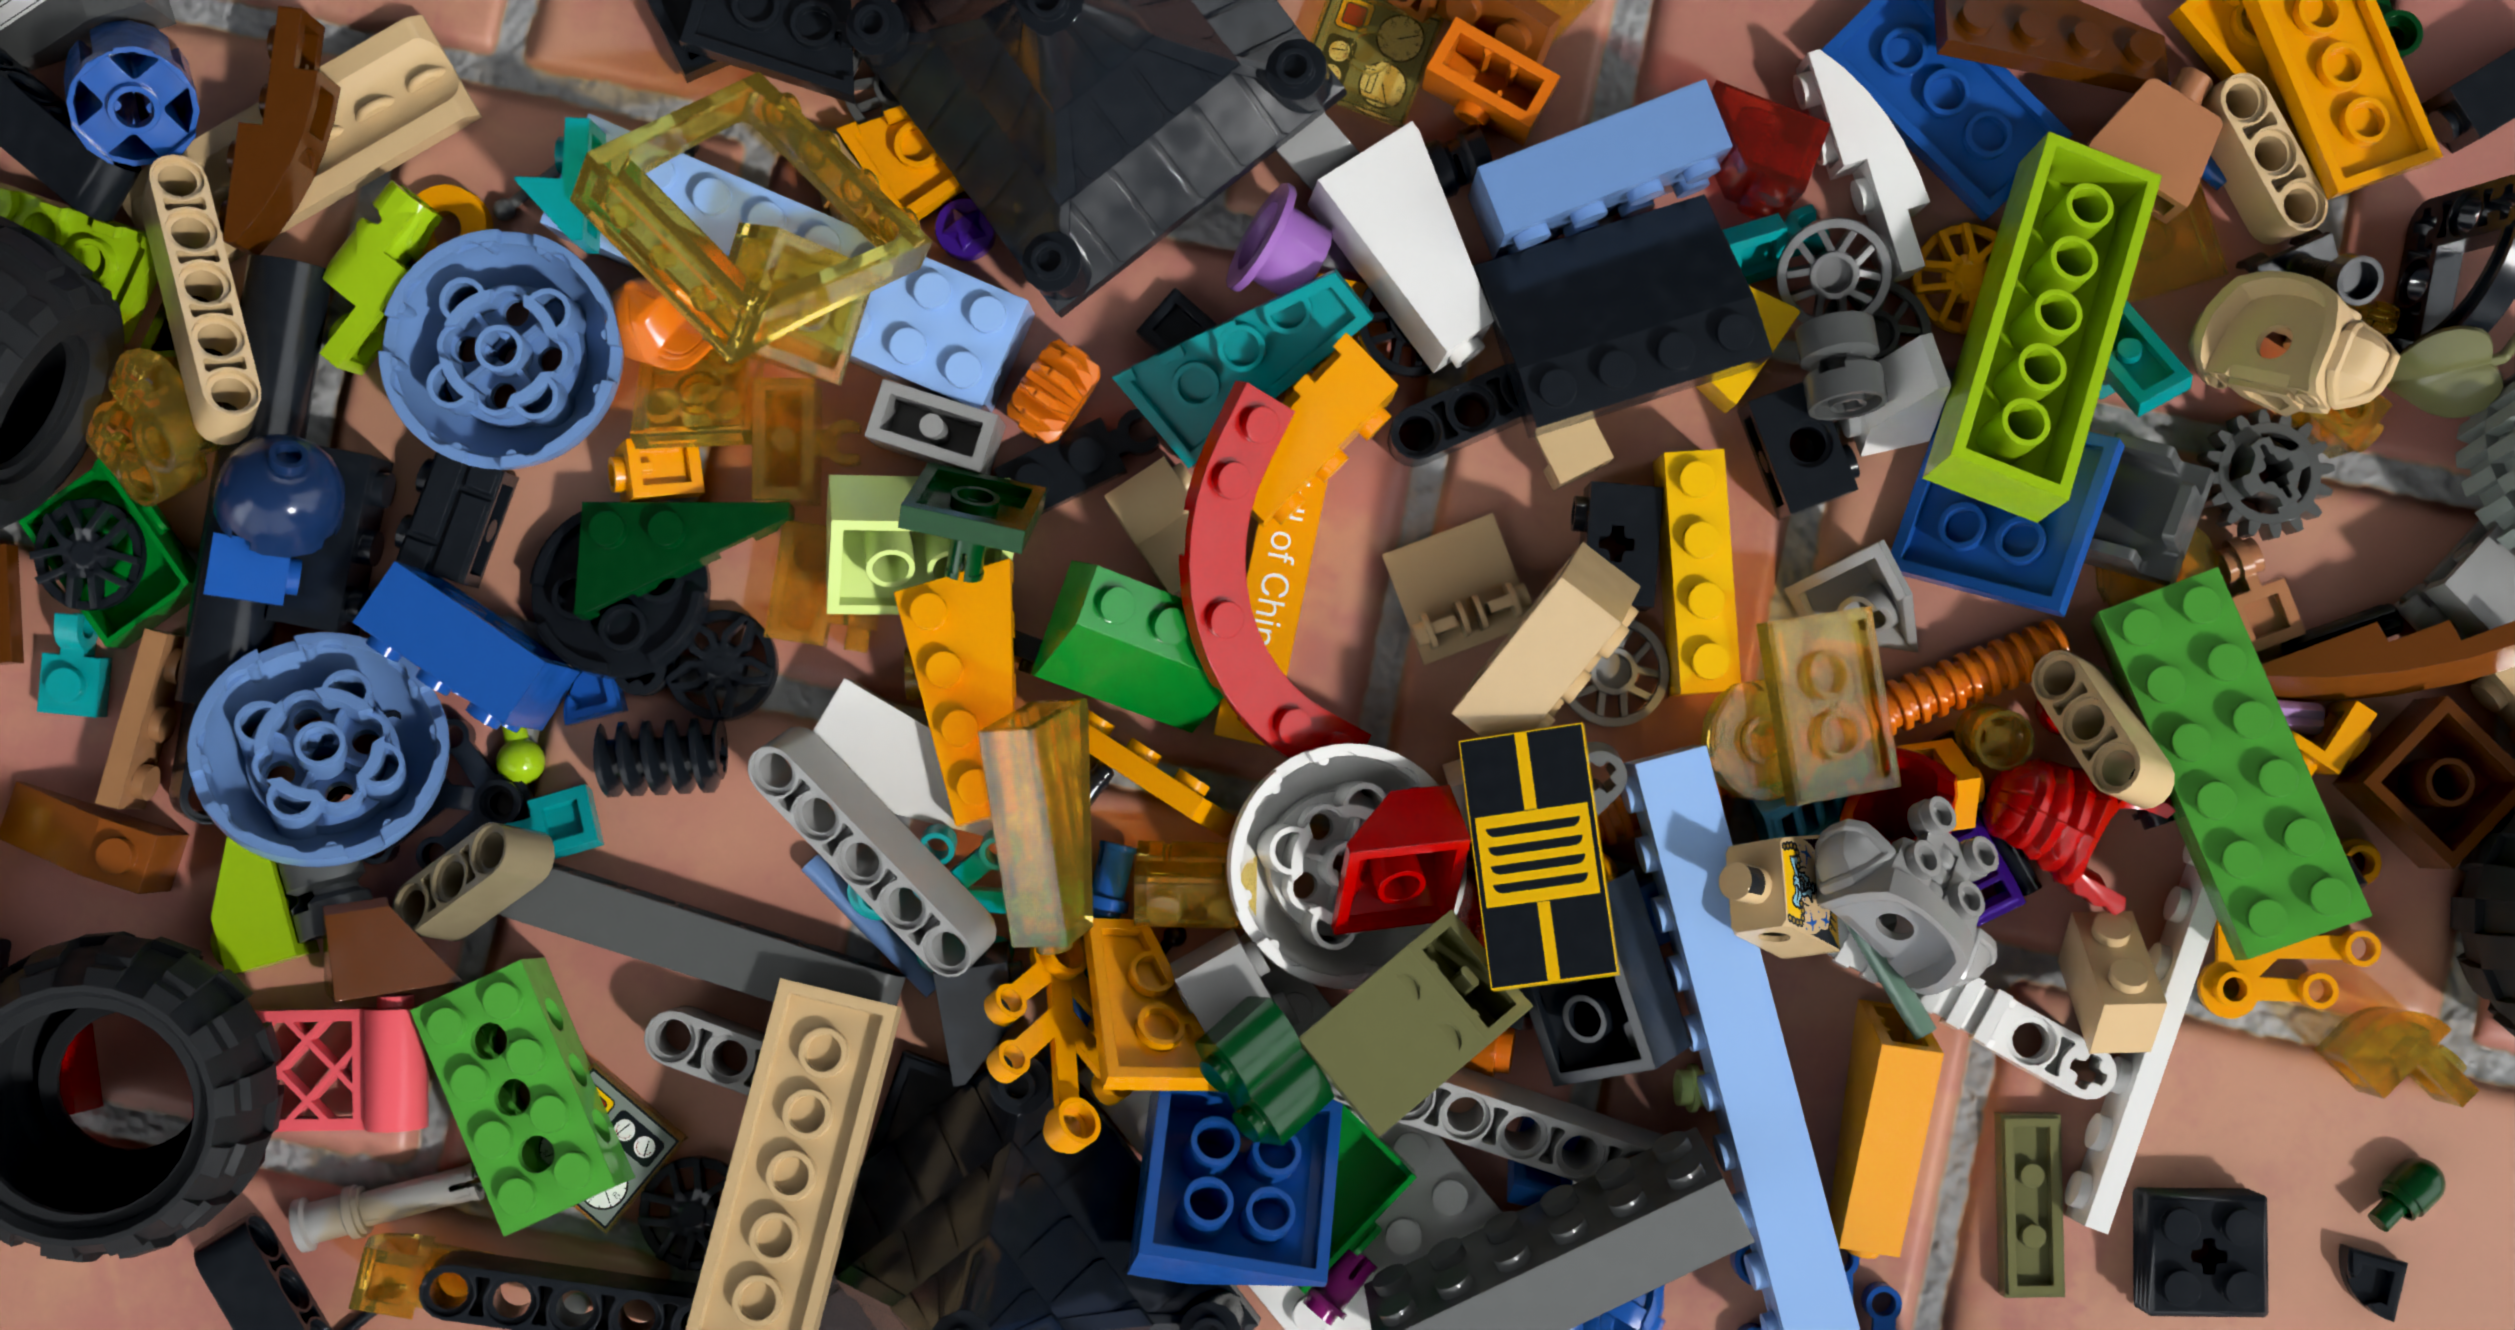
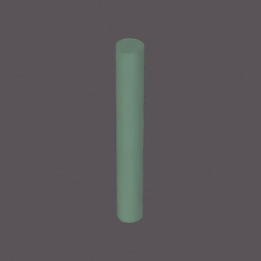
[1843,921,1937,1040]

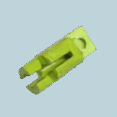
[319,180,443,376]

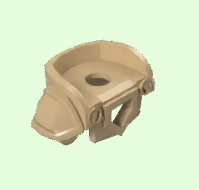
[2188,271,2401,417]

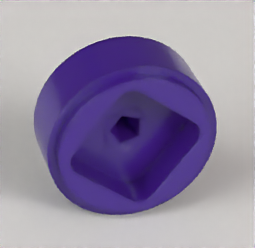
[935,198,996,261]

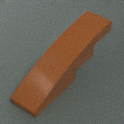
[2262,620,2515,701]

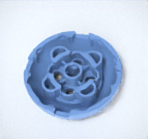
[378,229,624,470]
[187,632,450,868]

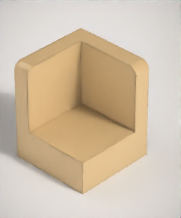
[1535,419,1614,492]

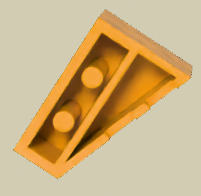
[1251,332,1399,527]

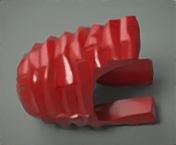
[1982,758,2176,915]

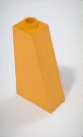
[1829,999,1944,1259]

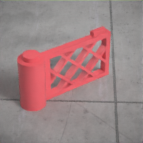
[192,994,429,1133]

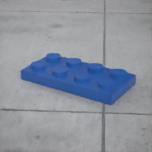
[1821,0,2073,222]

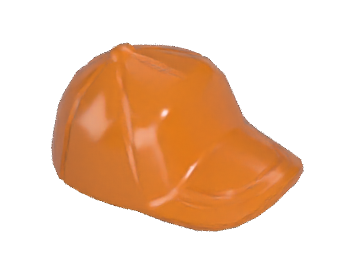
[605,276,724,371]

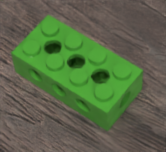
[410,957,636,1237]

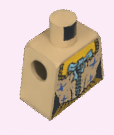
[1719,835,1840,959]

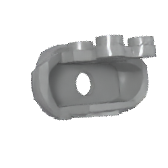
[1814,796,1999,996]

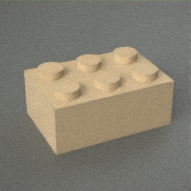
[1451,542,1641,737]

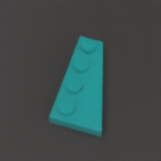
[1112,269,1374,468]

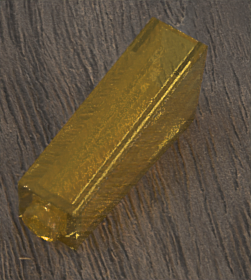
[978,698,1093,955]

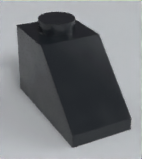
[933,941,1025,1087]

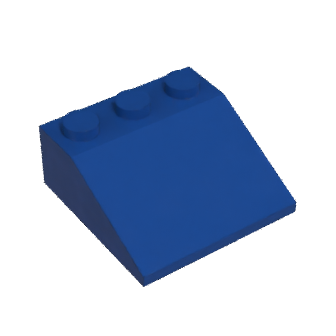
[1127,1090,1343,1287]

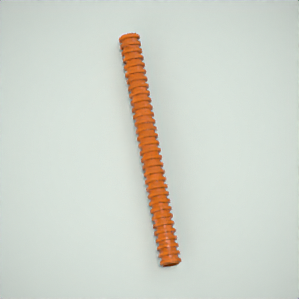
[1597,618,2072,846]

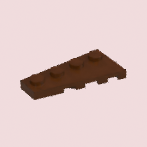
[1934,0,2169,93]

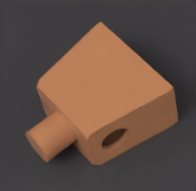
[2085,67,2223,224]

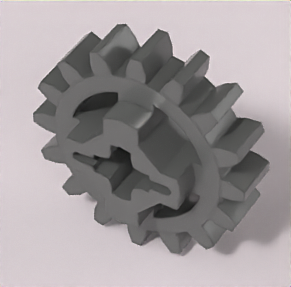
[2196,409,2335,541]

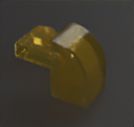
[2315,1006,2480,1108]
[348,1233,495,1320]

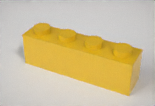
[1653,449,1742,697]

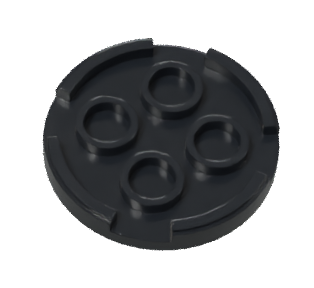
[529,511,711,679]

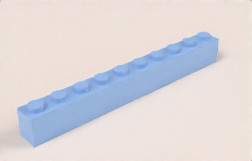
[1621,745,1860,1330]

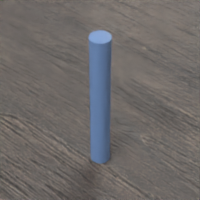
[801,854,936,998]

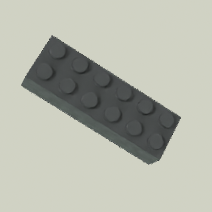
[1364,1127,1755,1330]

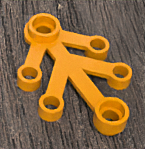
[2197,838,2382,1019]
[984,930,1133,1154]

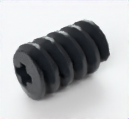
[593,717,728,797]

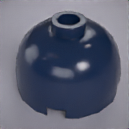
[213,433,345,558]

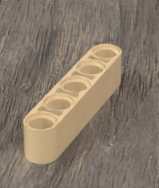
[141,154,261,445]

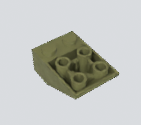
[1299,909,1533,1139]

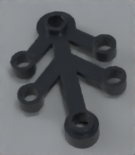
[316,710,534,869]

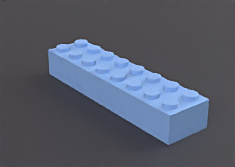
[540,113,1035,413]

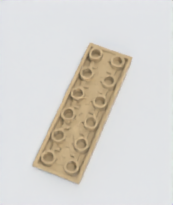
[122,15,482,264]

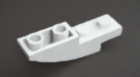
[1793,49,1930,283]

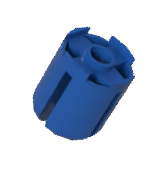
[64,20,200,166]

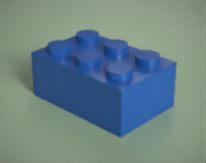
[353,561,581,733]

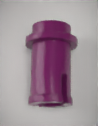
[1303,1249,1378,1326]

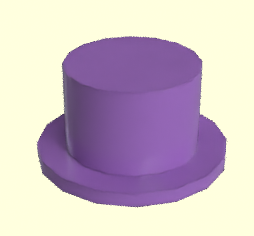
[1226,183,1333,296]

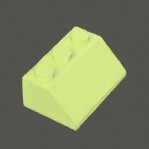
[826,475,1014,615]

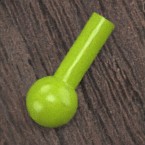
[496,725,545,784]

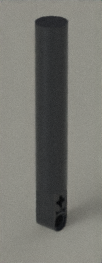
[169,255,331,825]

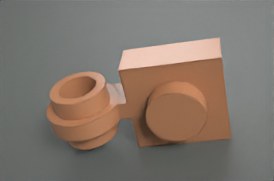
[2214,536,2306,652]

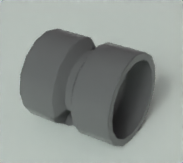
[1795,310,1889,421]
[277,860,373,943]

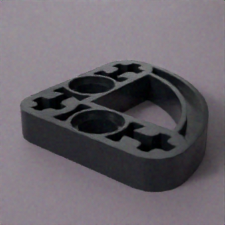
[2387,175,2515,354]

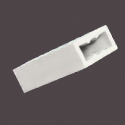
[1308,121,1494,373]
[813,678,1039,836]

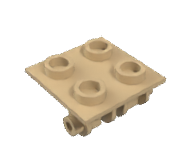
[1382,513,1532,665]

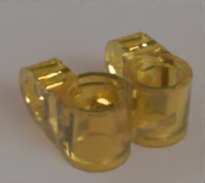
[85,348,223,507]

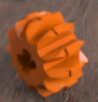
[1007,339,1100,444]

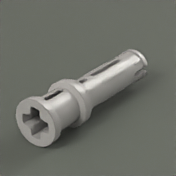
[289,1162,485,1253]

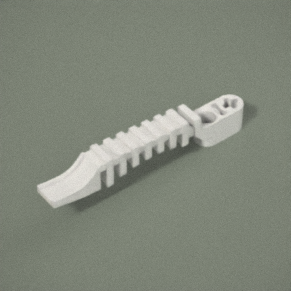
[1732,844,2117,1100]

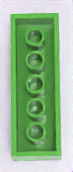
[2090,567,2373,960]

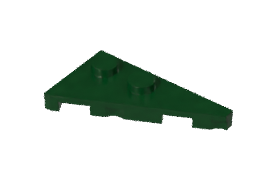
[574,502,795,620]

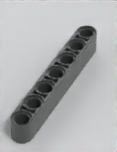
[499,862,906,1006]

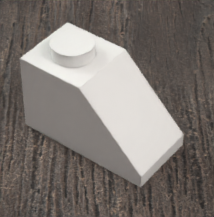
[1840,333,1951,457]

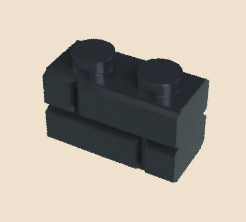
[395,452,519,589]

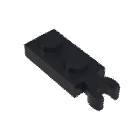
[994,409,1160,515]

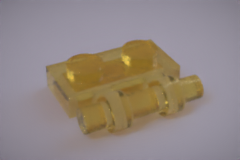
[764,521,879,653]

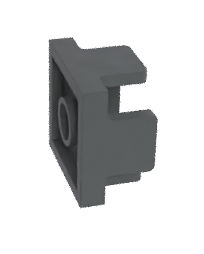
[2084,433,2215,586]

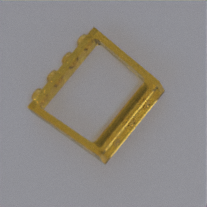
[570,72,933,364]

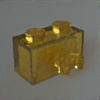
[752,377,861,506]

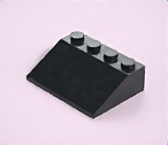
[1474,194,1773,439]

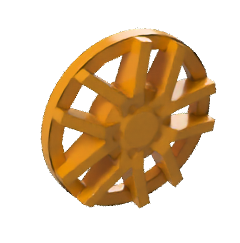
[1910,222,1998,334]

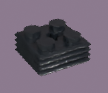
[2133,1187,2269,1318]

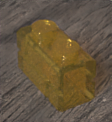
[1134,840,1257,929]

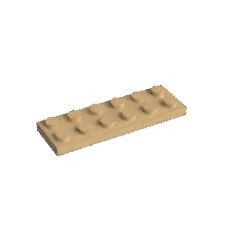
[685,978,902,1330]

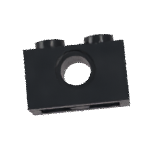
[1737,382,1860,520]

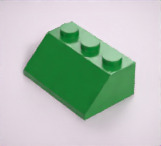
[1030,560,1224,733]

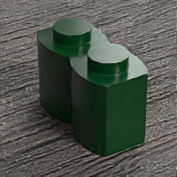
[1195,996,1334,1146]

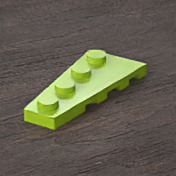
[0,182,158,344]

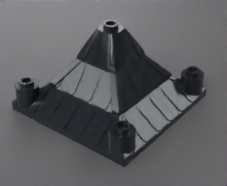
[846,0,1347,318]
[819,1043,1261,1330]

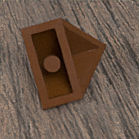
[322,897,462,1002]

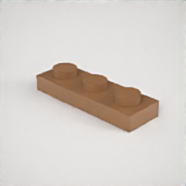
[95,628,185,810]

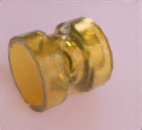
[1955,702,2035,771]

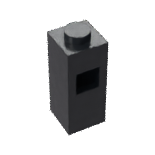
[2421,48,2515,154]

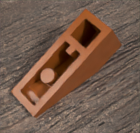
[0,781,189,894]

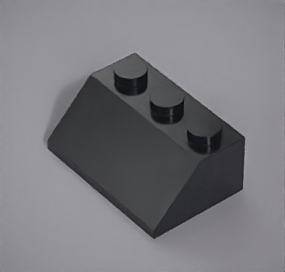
[1521,869,1692,1087]

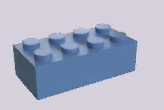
[1468,79,1733,259]

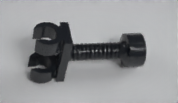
[2236,229,2384,306]

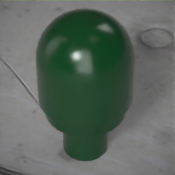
[2368,1158,2446,1232]

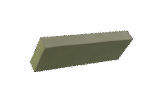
[1994,1112,2065,1298]

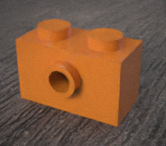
[1422,17,1560,146]

